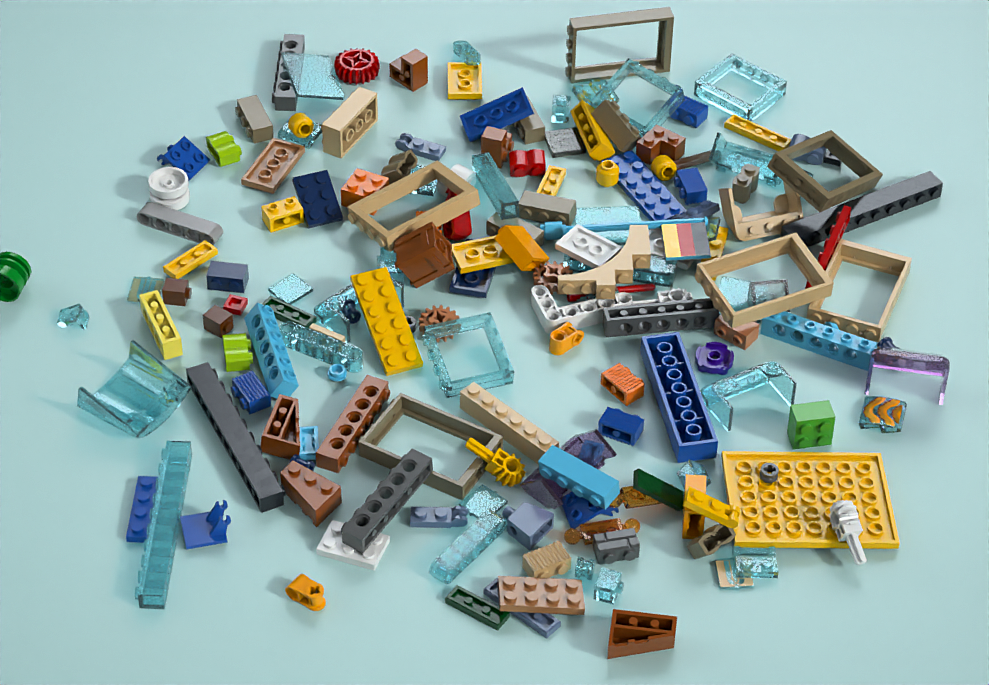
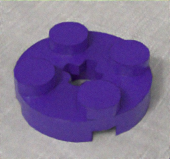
[695,342,734,375]

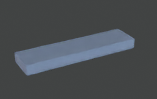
[483,577,561,639]

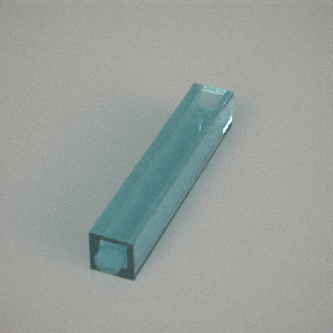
[472,153,519,220]

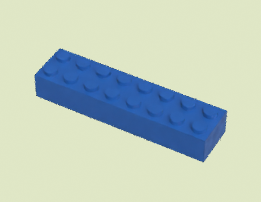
[640,332,718,463]

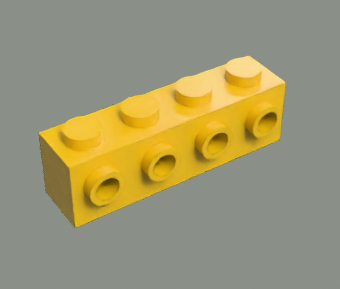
[570,100,615,162]

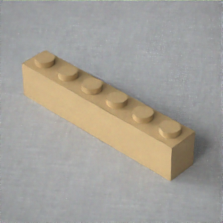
[460,382,559,464]

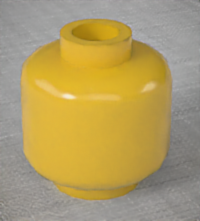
[288,113,314,138]
[651,155,677,181]
[596,160,619,187]

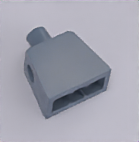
[502,502,554,550]

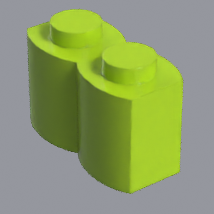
[206,131,242,167]
[223,333,253,372]

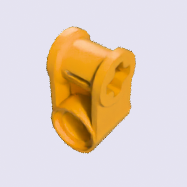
[549,322,584,355]
[285,574,326,611]

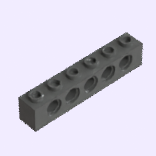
[272,34,305,111]
[603,298,719,337]
[341,449,433,553]

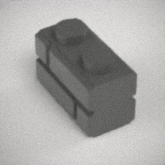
[593,528,640,564]

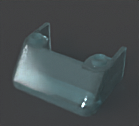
[709,132,782,187]
[314,276,404,344]
[701,361,797,431]

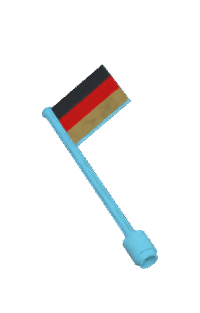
[540,216,711,261]

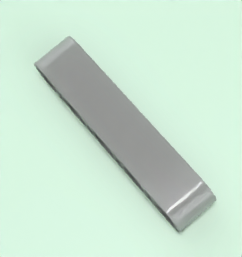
[136,202,223,245]

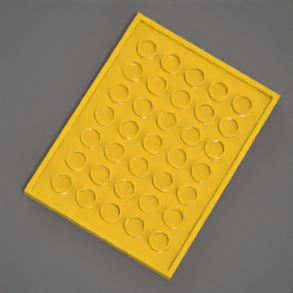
[721,451,900,549]

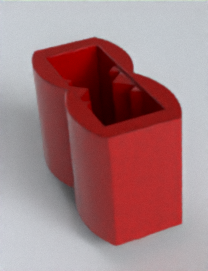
[509,149,546,177]

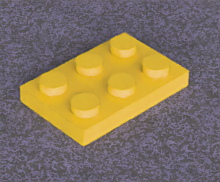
[448,62,482,100]
[451,235,514,274]

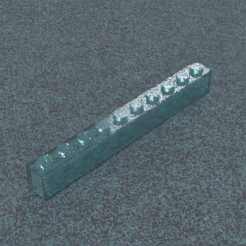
[135,440,192,609]

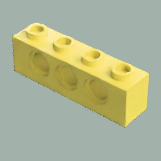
[139,290,183,360]

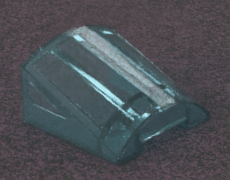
[77,340,192,439]

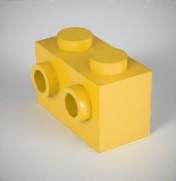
[261,196,304,233]

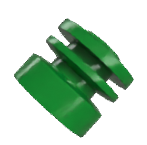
[0,251,32,302]

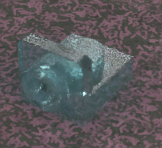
[57,303,89,329]

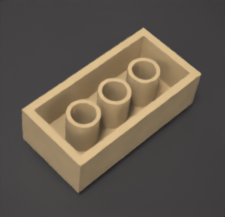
[321,87,378,158]

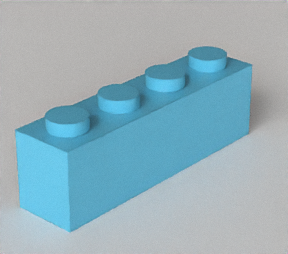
[538,445,620,510]

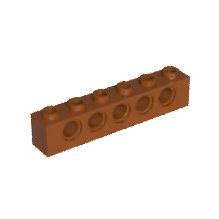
[316,375,390,473]

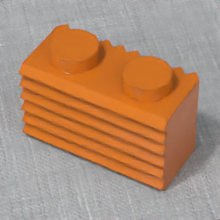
[601,363,645,406]

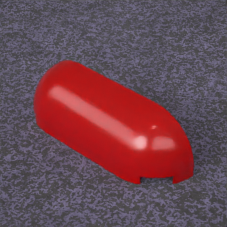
[443,188,472,241]

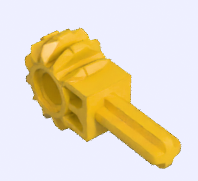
[465,438,526,487]

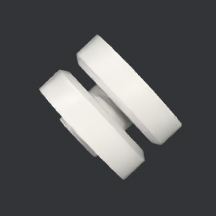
[148,167,190,210]

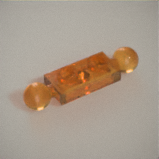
[609,484,673,509]
[564,518,640,545]

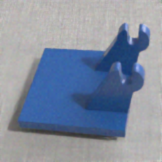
[157,136,210,181]
[560,492,619,530]
[180,500,231,550]

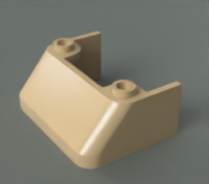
[719,181,804,241]

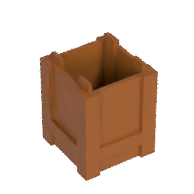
[393,222,455,288]

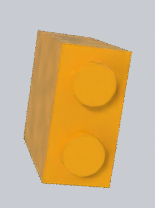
[494,225,550,271]
[682,474,706,539]

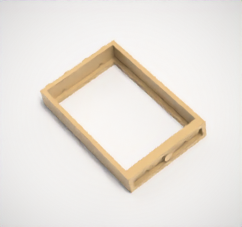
[347,160,480,252]
[695,233,834,329]
[806,239,912,342]

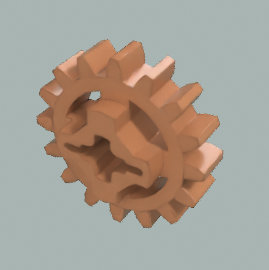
[533,261,573,295]
[419,305,460,342]

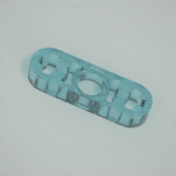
[453,41,481,65]

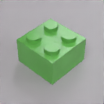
[787,400,836,449]

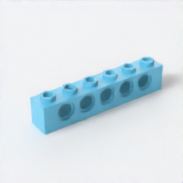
[244,303,299,398]
[761,311,877,371]

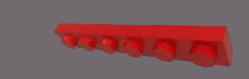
[805,205,851,289]

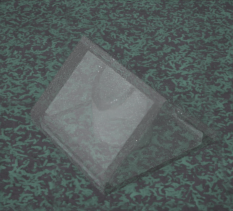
[747,279,790,313]

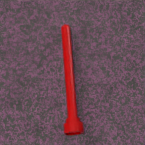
[567,283,656,302]

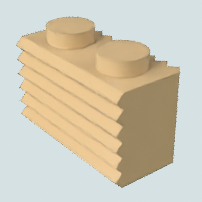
[522,541,571,578]

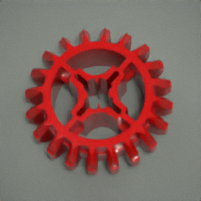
[334,48,380,85]

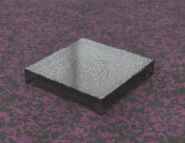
[545,127,587,158]

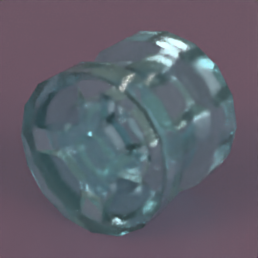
[575,557,595,580]

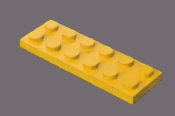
[350,267,423,376]

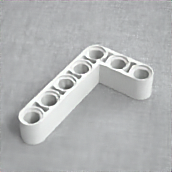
[531,285,632,334]

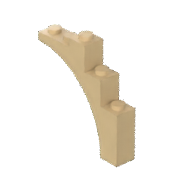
[558,225,651,299]

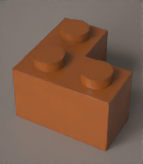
[389,49,428,92]
[636,124,686,165]
[481,126,514,168]

